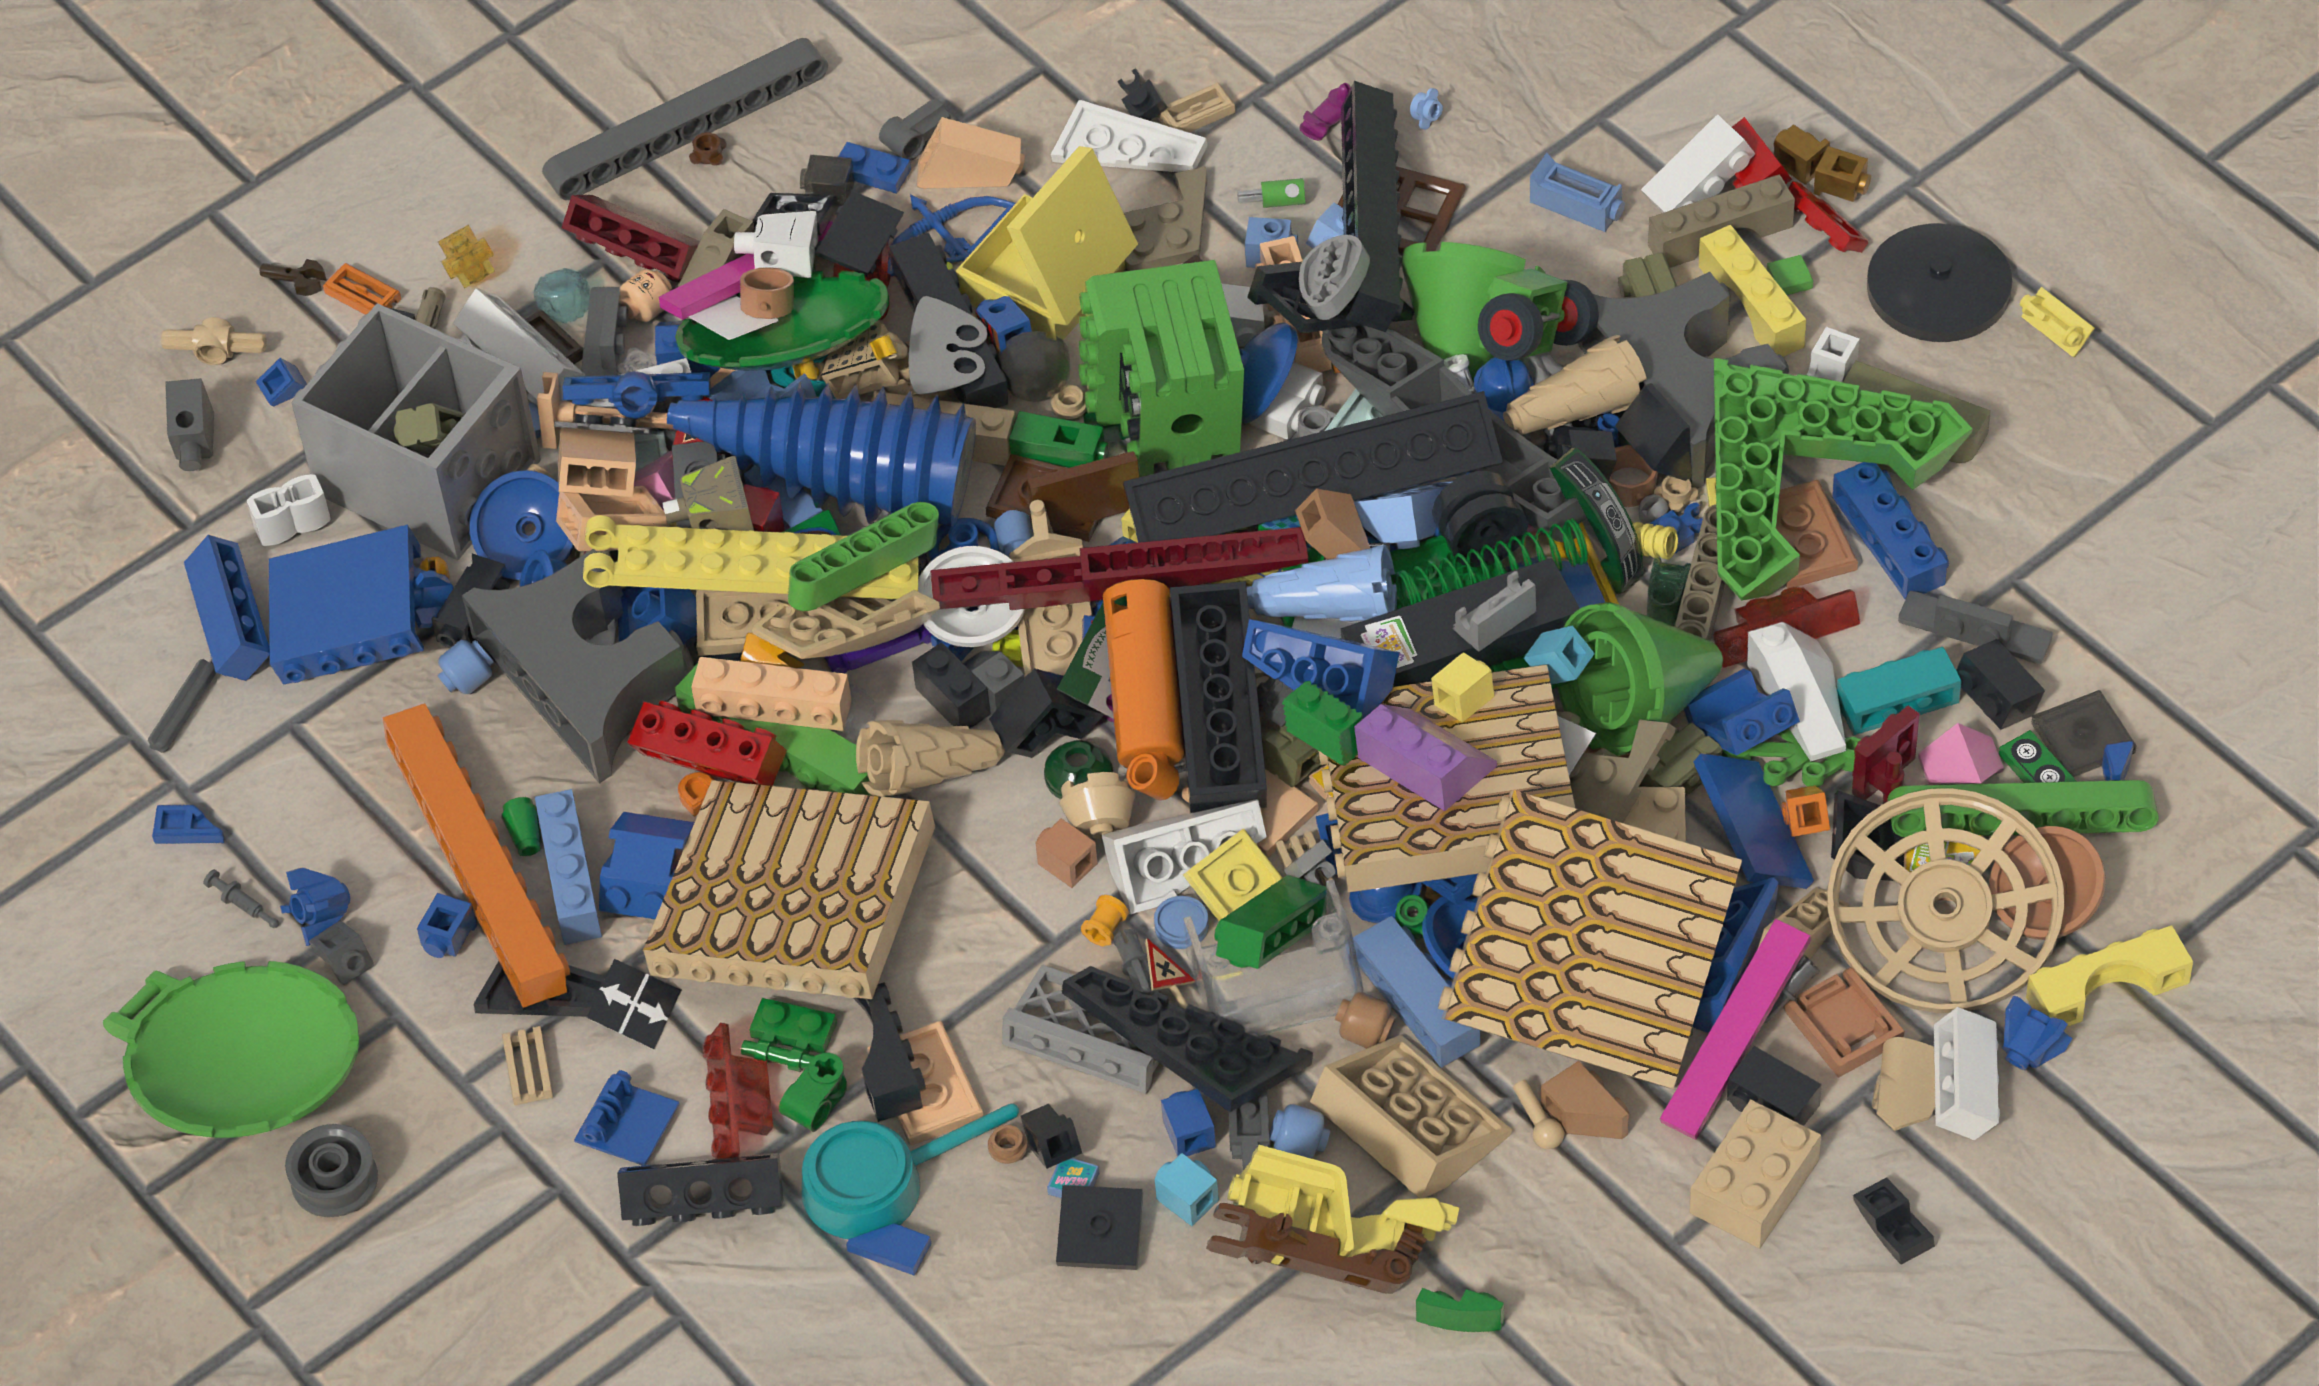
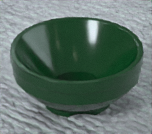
[1044,740,1113,799]

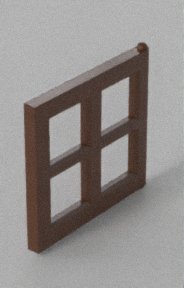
[1338,166,1466,254]

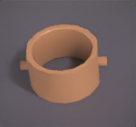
[740,268,794,319]
[1609,445,1658,507]

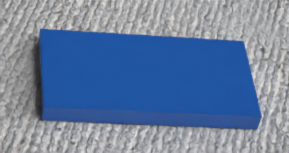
[1693,753,1814,889]

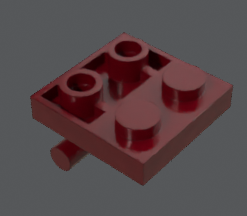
[1852,705,1920,804]

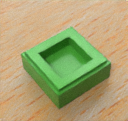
[1767,255,1813,295]

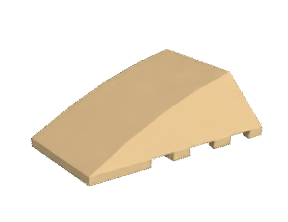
[752,590,940,659]

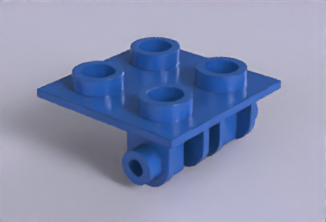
[574,1070,680,1166]

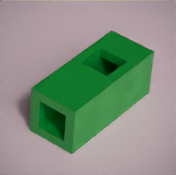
[1009,411,1109,468]

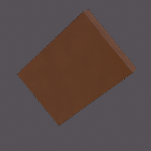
[1027,451,1139,532]
[985,454,1100,542]

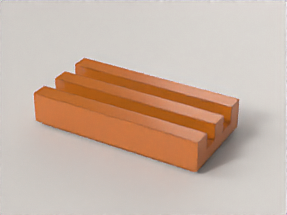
[323,263,401,315]

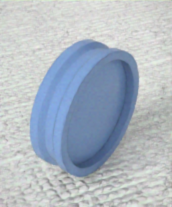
[1154,896,1209,949]

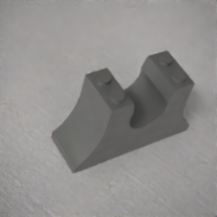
[1578,272,1789,489]
[462,549,688,784]

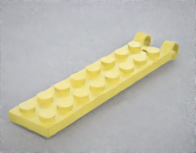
[583,515,918,599]

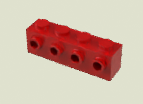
[627,701,787,786]

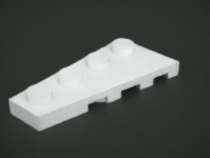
[1051,100,1208,172]

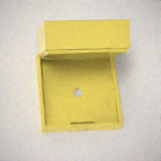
[955,146,1138,347]

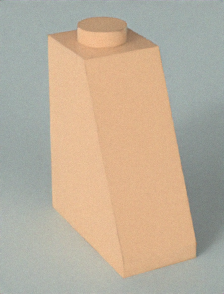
[917,117,1025,189]

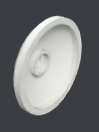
[918,546,1025,647]

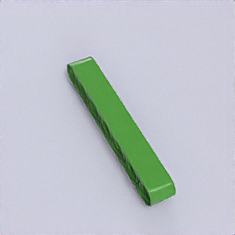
[1887,780,2159,837]

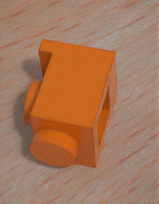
[1781,785,1830,837]

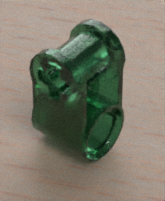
[1646,557,1691,626]

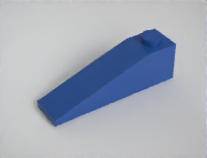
[1242,619,1400,719]

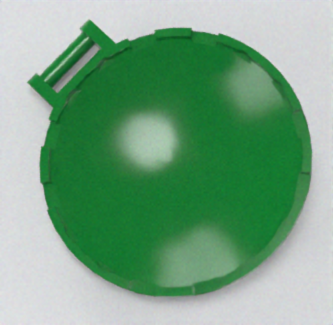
[675,265,889,371]

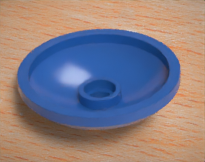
[1239,323,1298,424]
[470,471,574,580]
[1422,896,1478,979]

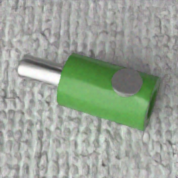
[1237,178,1305,208]

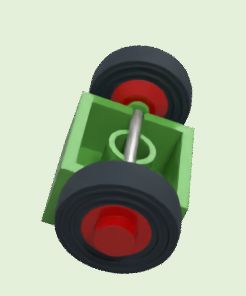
[1478,268,1599,361]

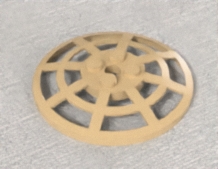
[1827,788,2064,1013]

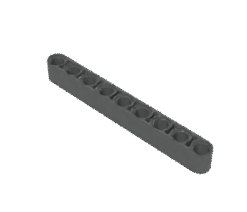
[542,38,828,200]

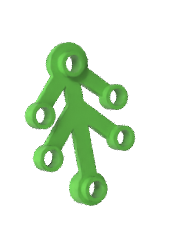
[1722,728,1861,787]

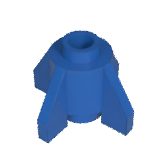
[413,566,454,628]
[280,868,351,946]
[2002,996,2072,1070]

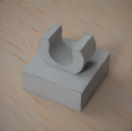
[1283,839,1336,885]

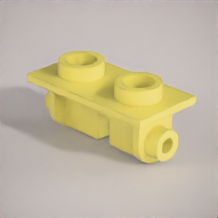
[2019,287,2095,358]

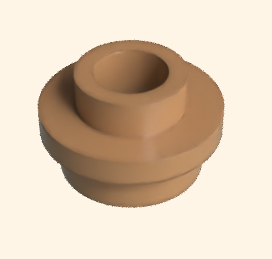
[988,1125,1028,1164]

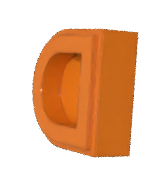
[678,772,714,817]

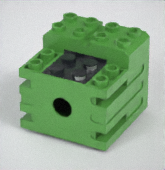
[1078,260,1244,477]

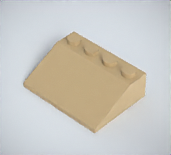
[1310,1035,1512,1198]

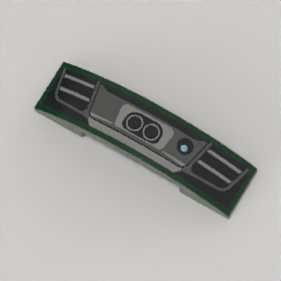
[1550,447,1643,594]

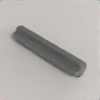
[148,659,216,753]

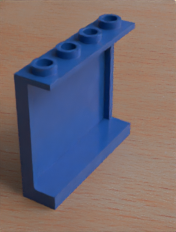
[269,524,424,685]

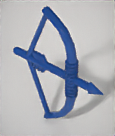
[884,194,1016,280]

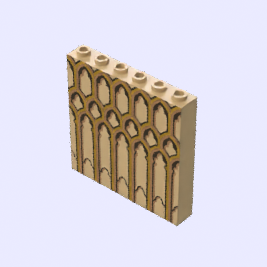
[1319,665,1575,893]
[643,780,935,999]
[1438,790,1742,1089]

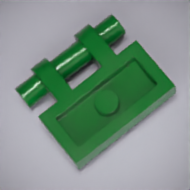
[741,998,837,1072]

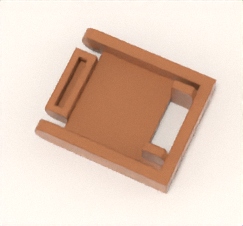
[1784,967,1905,1078]

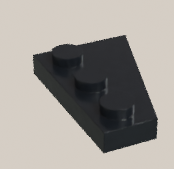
[473,961,606,1017]

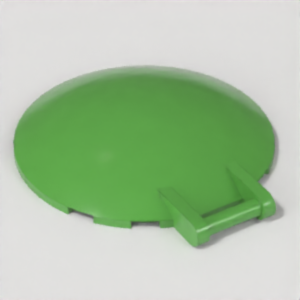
[103,961,359,1138]

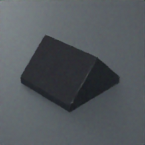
[1615,383,1692,481]

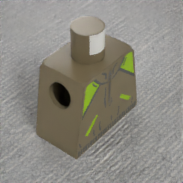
[662,456,754,531]

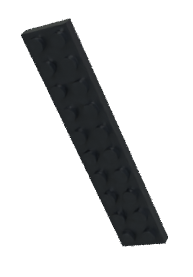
[1123,391,1503,543]

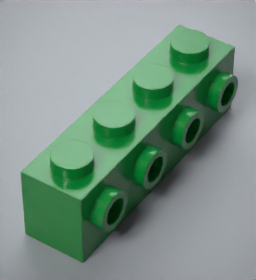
[1214,875,1329,969]

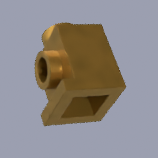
[1773,124,1830,185]
[1813,146,1871,202]

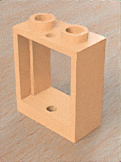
[556,486,670,551]

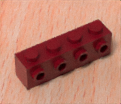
[561,195,700,282]

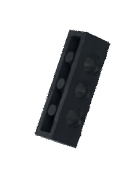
[617,1153,784,1226]

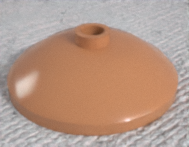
[1989,826,2106,940]

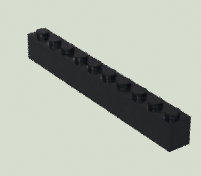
[1341,80,1404,332]

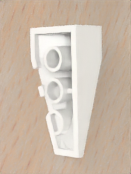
[1747,622,1846,761]
[1102,799,1267,914]

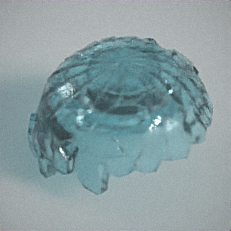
[533,268,590,323]

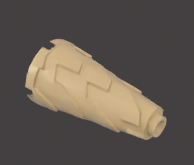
[1503,335,1647,435]
[856,720,1005,797]

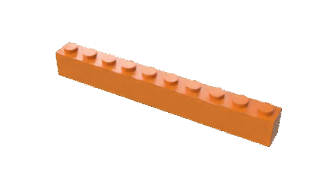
[383,703,570,1008]

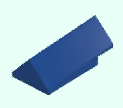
[1693,877,1779,1034]

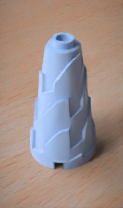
[1247,545,1397,621]

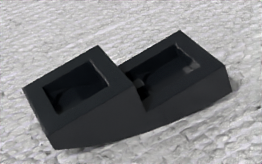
[1853,1177,1935,1265]

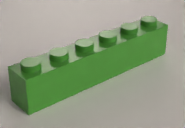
[675,663,872,796]

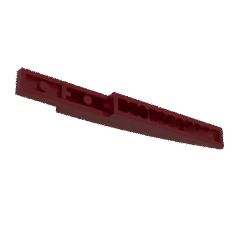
[930,527,1308,610]

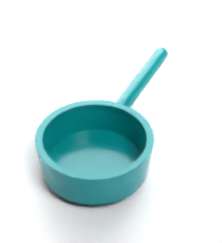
[801,1103,1019,1239]

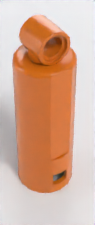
[1103,579,1185,801]

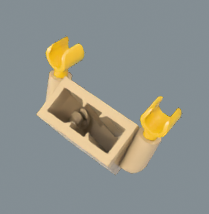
[792,320,908,399]

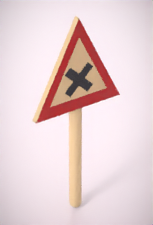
[1145,938,1196,1009]

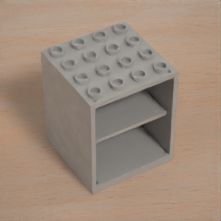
[291,303,541,560]

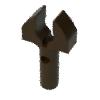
[259,259,327,296]

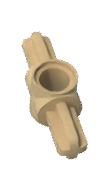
[161,317,267,365]

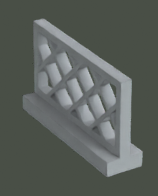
[1002,965,1159,1094]

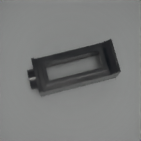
[431,553,510,648]

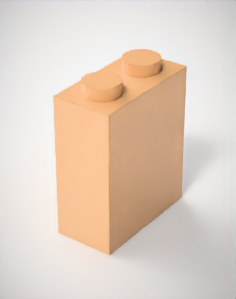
[558,428,636,497]

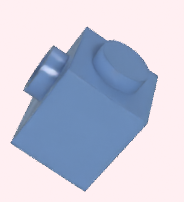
[1245,217,1298,268]

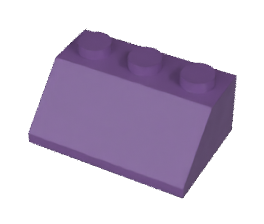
[1354,704,1497,811]

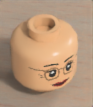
[619,269,672,322]

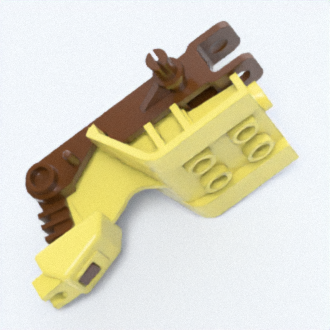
[1206,1145,1459,1294]

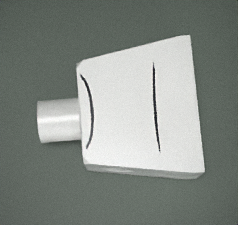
[734,211,818,278]

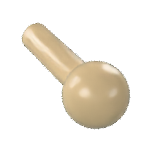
[1512,1079,1564,1149]

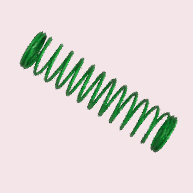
[1396,518,1588,607]

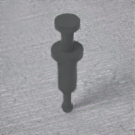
[203,869,279,928]

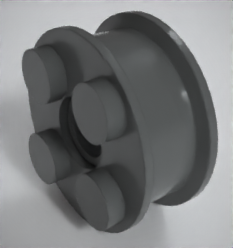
[285,1124,378,1217]

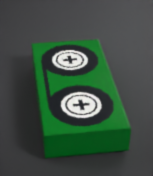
[1999,730,2077,783]

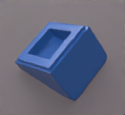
[255,357,307,407]
[2102,741,2133,781]

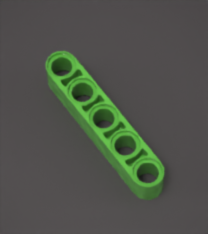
[788,502,939,611]

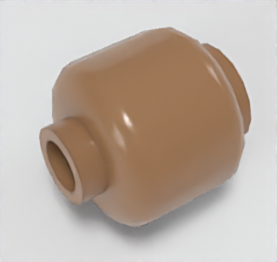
[1334,992,1396,1049]

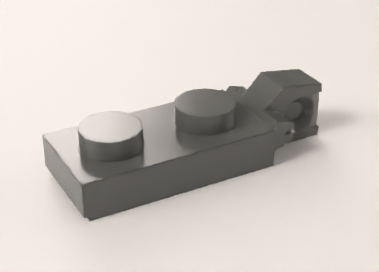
[1228,1091,1270,1170]

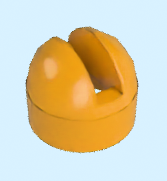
[419,556,450,579]

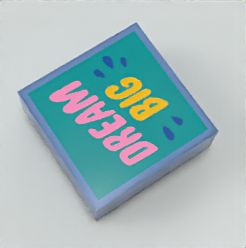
[1047,1158,1100,1198]

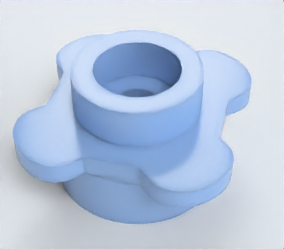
[1410,88,1443,130]

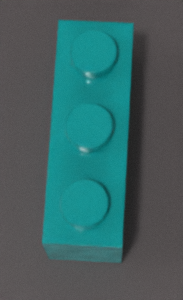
[1837,647,1961,736]

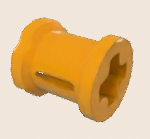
[1080,895,1129,946]

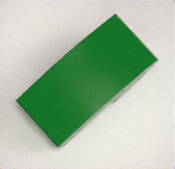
[1416,1288,1504,1332]

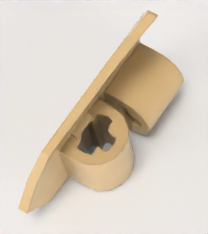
[1872,1037,1935,1131]

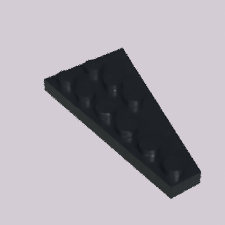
[1062,966,1314,1112]

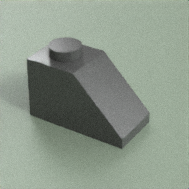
[963,651,1024,715]

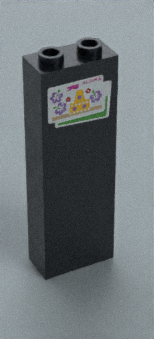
[1340,558,1580,687]

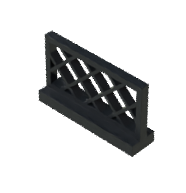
[1247,259,1414,333]

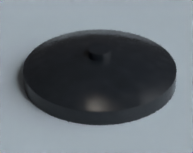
[1867,223,2012,342]

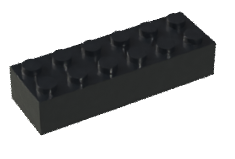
[1170,581,1267,813]

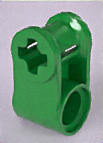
[779,1053,847,1132]

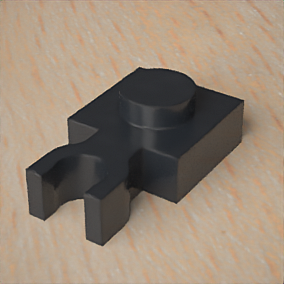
[1117,68,1168,121]

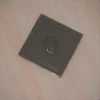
[2031,690,2137,777]

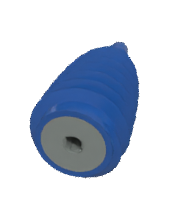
[667,382,976,527]

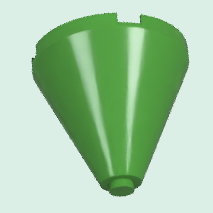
[1401,242,1546,381]
[1558,602,1723,756]

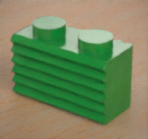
[1282,681,1363,766]

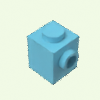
[1524,626,1595,685]
[1155,1153,1219,1226]

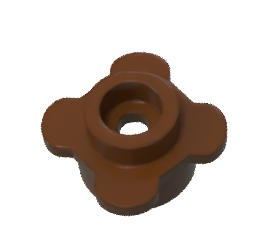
[689,132,727,166]

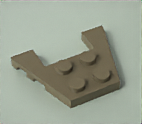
[1124,166,1207,271]
[1556,711,1676,823]

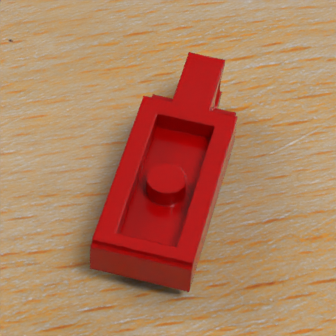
[1788,181,1869,253]

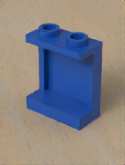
[1684,669,1800,756]

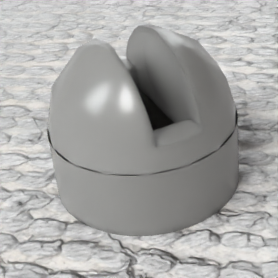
[1639,494,1668,525]

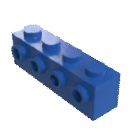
[1832,462,1949,599]
[184,535,270,681]

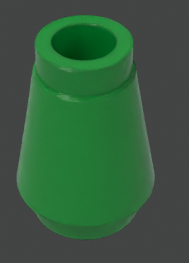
[501,797,541,856]

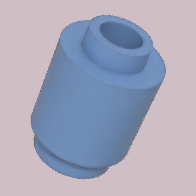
[994,510,1034,558]

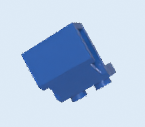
[599,812,695,919]

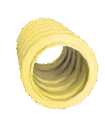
[1632,521,1678,560]

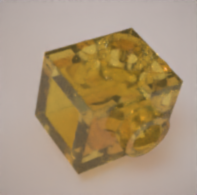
[438,224,495,289]

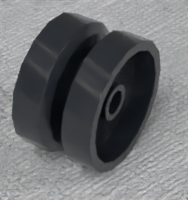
[1432,471,1528,567]

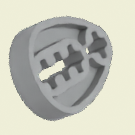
[1299,235,1370,320]

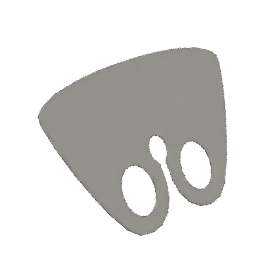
[909,296,987,394]

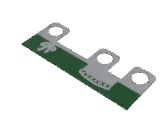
[1057,585,1195,719]

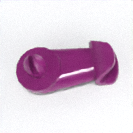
[1299,83,1351,141]

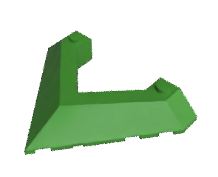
[1714,358,1973,601]

